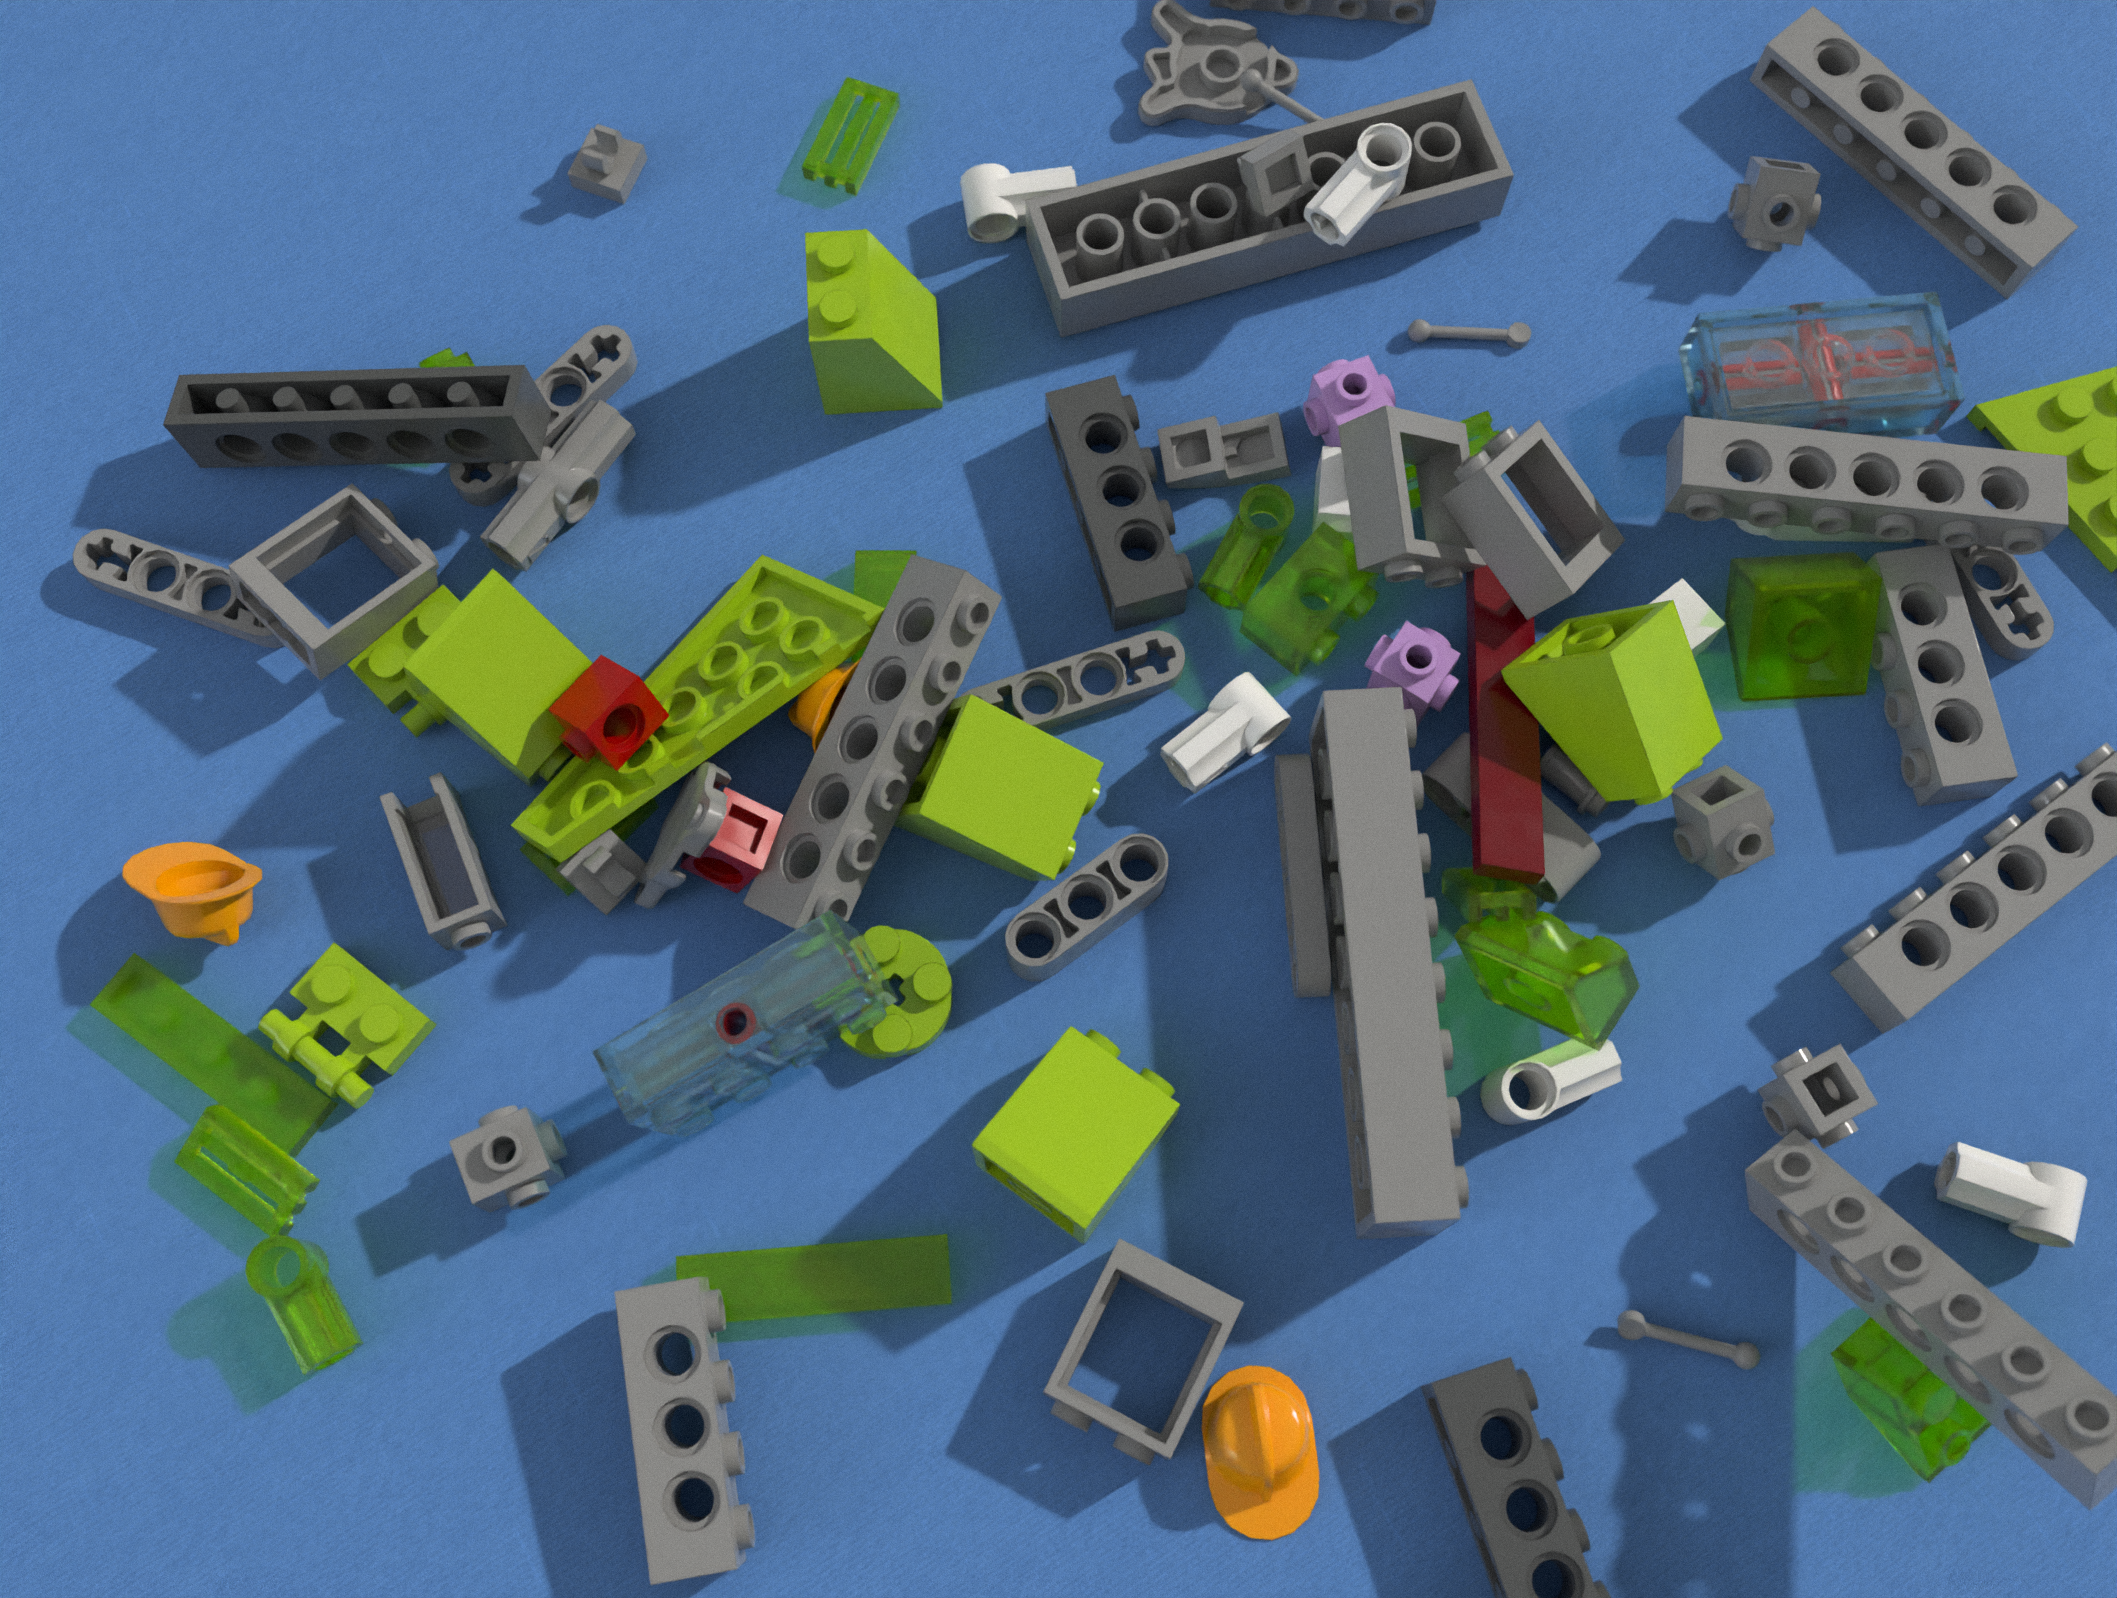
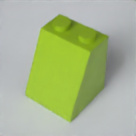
[805,229,943,415]
[402,569,593,788]
[1501,600,1723,805]
[893,694,1104,881]
[971,1026,1180,1245]

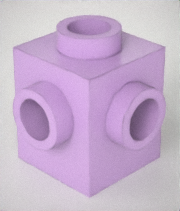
[1303,355,1396,447]
[1364,621,1461,727]

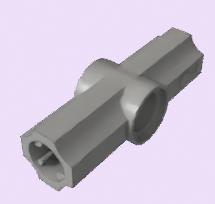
[480,400,636,571]

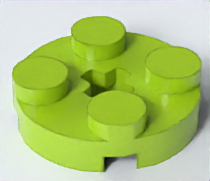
[826,925,953,1059]

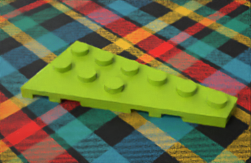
[1966,366,2117,573]
[511,554,885,863]

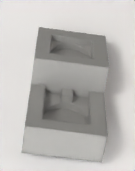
[1157,412,1291,489]

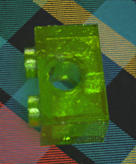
[1240,521,1380,677]

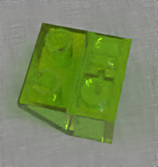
[1830,1317,1992,1483]

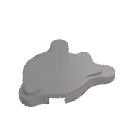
[1138,0,1298,126]
[634,760,731,909]

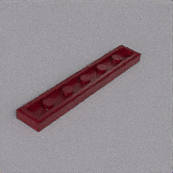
[1466,564,1545,885]

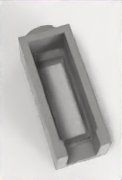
[380,772,508,951]

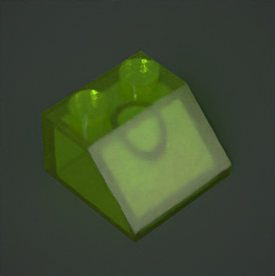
[1725,552,1882,702]
[1454,905,1640,1051]

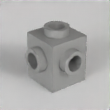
[1728,156,1821,252]
[1671,765,1775,880]
[1757,1044,1878,1149]
[449,1105,567,1213]

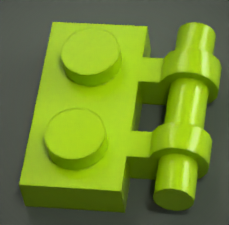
[347,584,461,738]
[258,942,437,1109]

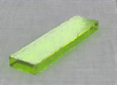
[90,953,338,1158]
[676,1234,953,1324]

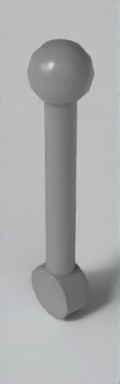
[1240,69,1323,123]
[1408,319,1531,349]
[1617,1310,1760,1369]

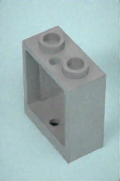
[1338,405,1486,588]
[1439,420,1625,620]
[228,483,439,680]
[1043,1238,1244,1466]

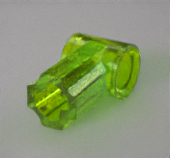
[1198,483,1295,612]
[245,1235,364,1375]

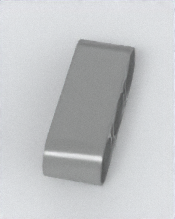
[1421,732,1601,904]
[1005,833,1169,982]

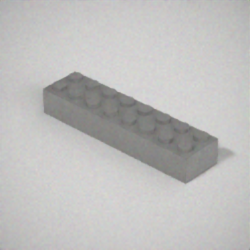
[1025,79,1514,338]
[1308,687,1469,1239]

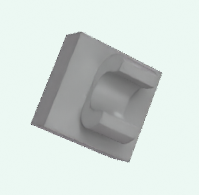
[567,124,648,204]
[1237,129,1315,217]
[555,829,646,916]

